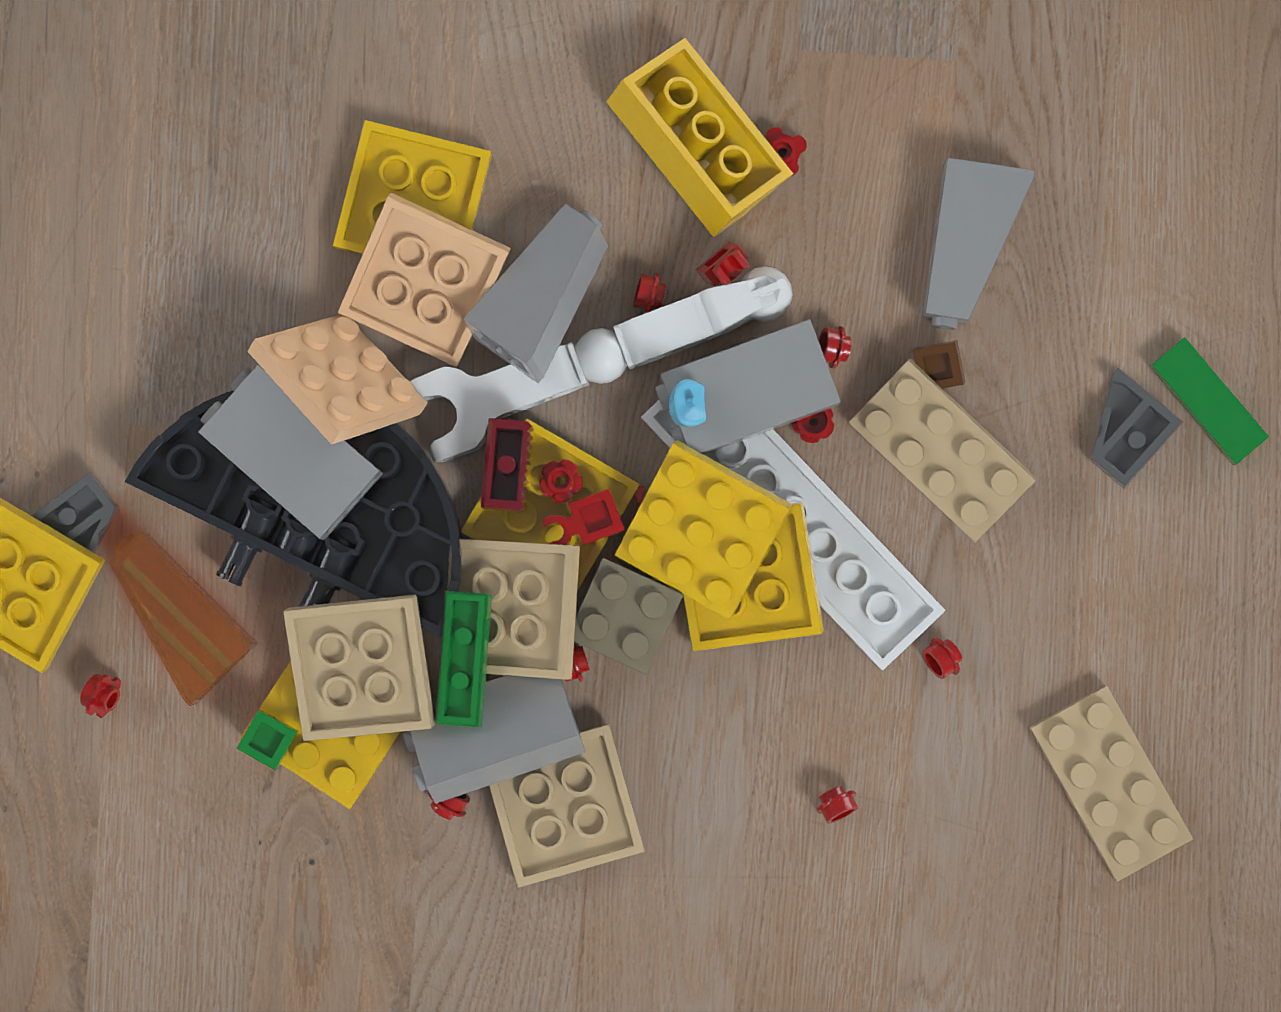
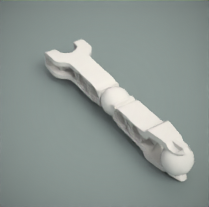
[410,266,793,462]

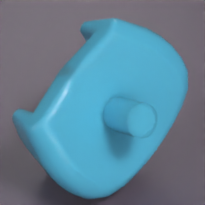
[669,379,706,427]

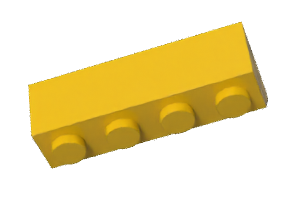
[606,38,793,237]

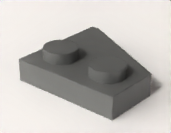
[1091,368,1183,489]
[32,472,118,553]

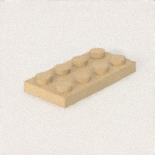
[849,359,1037,543]
[1029,685,1193,882]

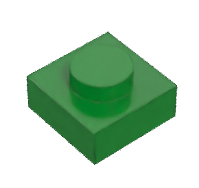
[236,710,298,770]

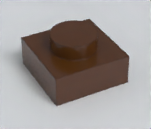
[912,340,966,389]

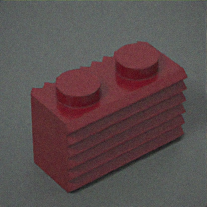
[480,418,534,513]

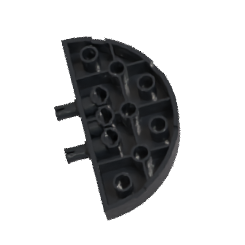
[125,390,462,637]

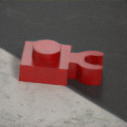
[695,242,749,286]
[542,488,625,546]

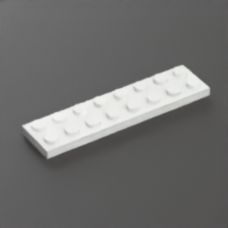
[641,357,946,671]

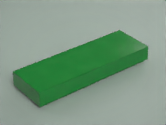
[1149,337,1269,465]
[435,591,492,727]

